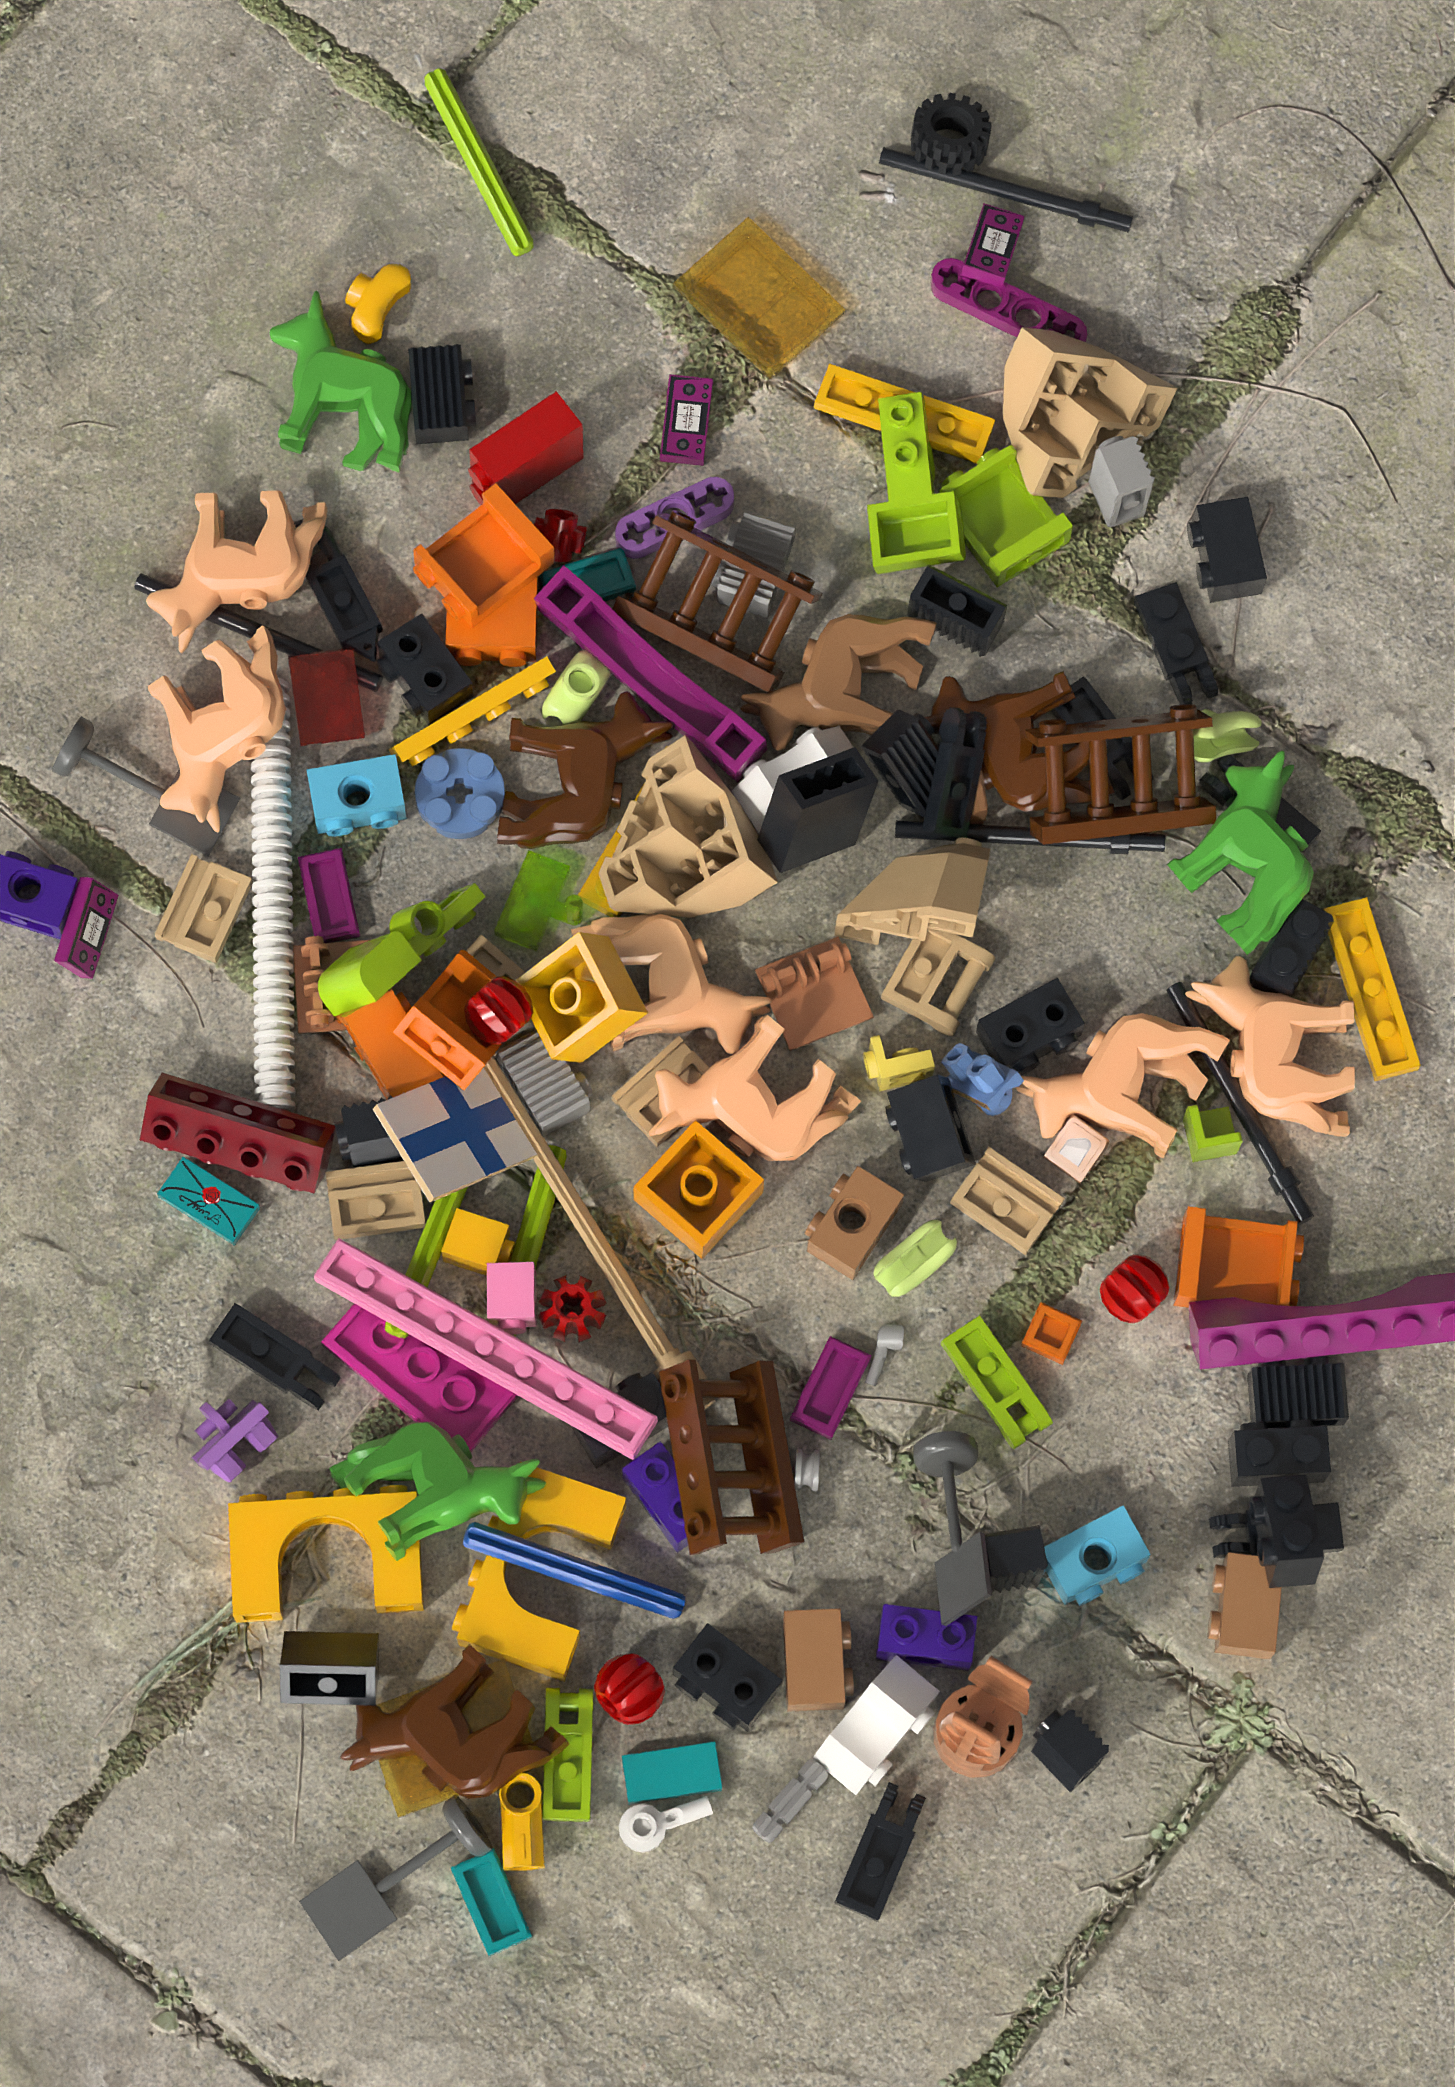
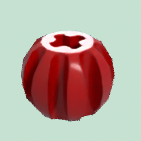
[464,976,533,1044]
[1100,1254,1170,1324]
[538,1275,607,1343]
[594,1653,665,1725]

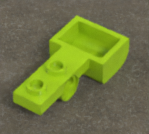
[867,392,966,574]
[318,883,485,1016]

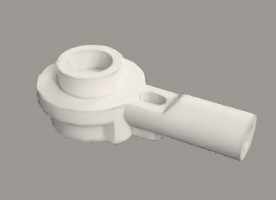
[619,1796,713,1852]

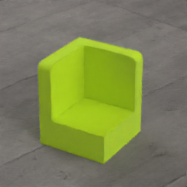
[1183,1105,1243,1162]

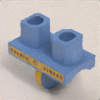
[941,1043,1024,1116]

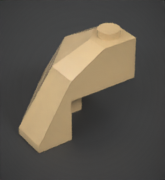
[1003,327,1177,498]
[599,735,778,918]
[834,838,991,945]

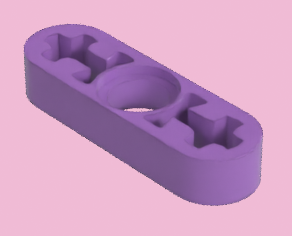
[615,477,734,559]

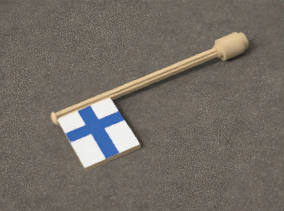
[373,1053,716,1410]

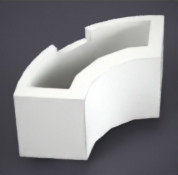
[732,726,854,833]
[812,1655,940,1795]

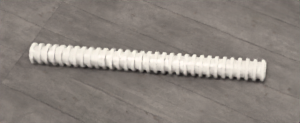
[251,677,296,1112]

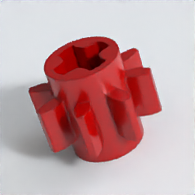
[533,509,587,562]

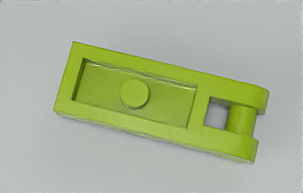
[941,1315,1053,1449]
[542,1688,593,1822]

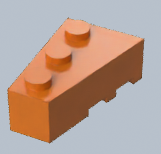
[334,989,445,1100]

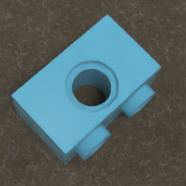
[306,754,407,837]
[1044,1505,1151,1606]

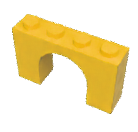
[452,1462,627,1682]
[228,1485,424,1623]

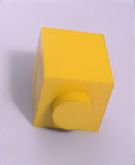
[441,1208,515,1276]

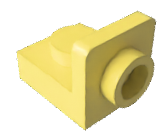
[863,1035,935,1091]

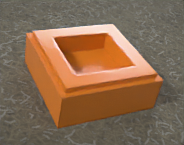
[1021,1302,1082,1365]

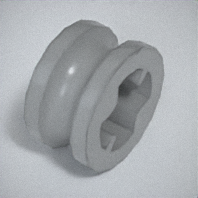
[794,1448,820,1492]

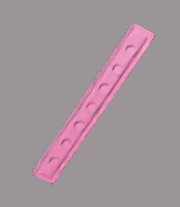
[314,1238,658,1460]

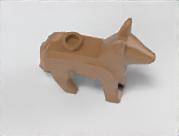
[740,614,937,751]

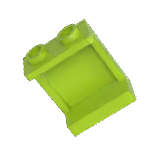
[939,444,1073,588]

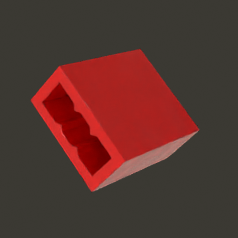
[468,391,584,505]

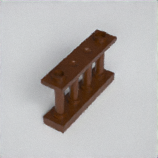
[612,510,823,692]
[1025,704,1217,845]
[659,1359,804,1555]

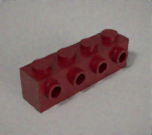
[140,1072,336,1194]

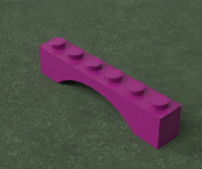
[534,565,767,783]
[1189,1272,1455,1370]

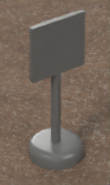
[52,716,240,857]
[913,1431,992,1626]
[299,1795,493,1961]

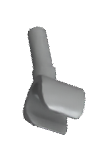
[865,1324,904,1386]

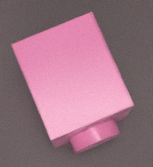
[487,1262,537,1335]

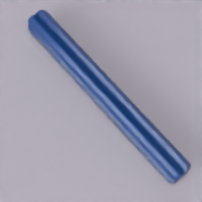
[463,1522,686,1619]

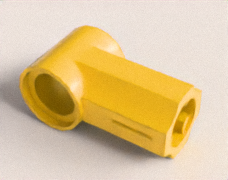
[499,1773,545,1871]

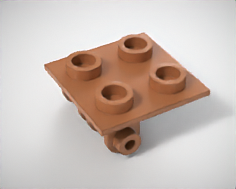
[293,936,370,1034]
[755,937,874,1051]

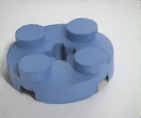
[415,748,505,839]

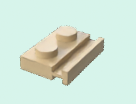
[155,854,253,963]
[612,1036,710,1147]
[950,1147,1065,1255]
[325,1161,426,1240]

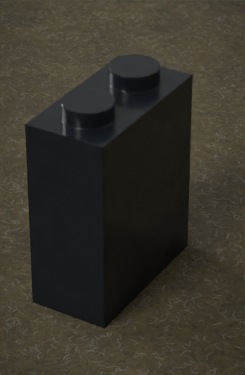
[757,747,878,873]

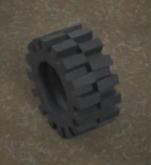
[910,93,991,175]

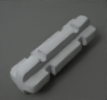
[753,1759,828,1843]

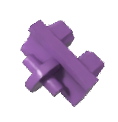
[191,1399,278,1483]

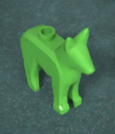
[269,291,412,473]
[1167,751,1314,955]
[329,1422,546,1561]

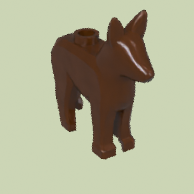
[925,671,1116,812]
[497,691,673,849]
[340,1644,569,1799]

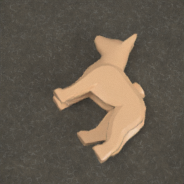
[146,490,327,653]
[148,626,286,833]
[571,914,772,1054]
[1185,956,1355,1137]
[1015,1013,1230,1158]
[648,1015,861,1161]

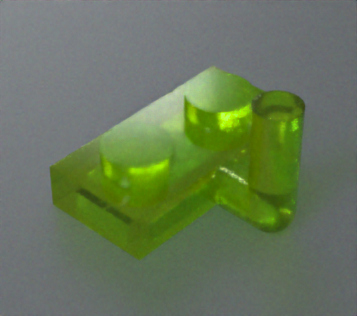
[494,850,583,951]

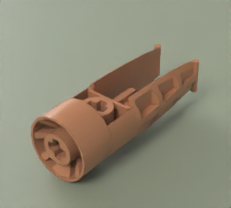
[933,1656,1033,1778]

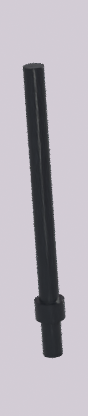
[879,147,1134,233]
[134,573,383,692]
[895,820,1166,855]
[1166,982,1314,1225]

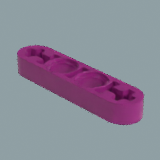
[930,258,1088,342]

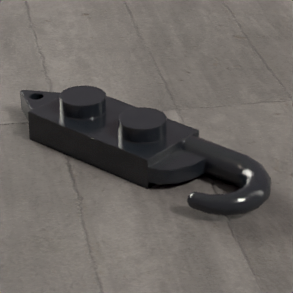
[294,519,383,662]

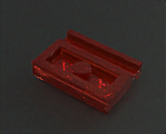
[288,647,365,746]

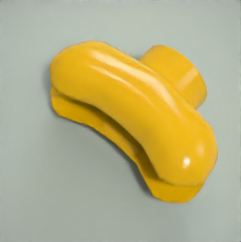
[345,263,411,344]

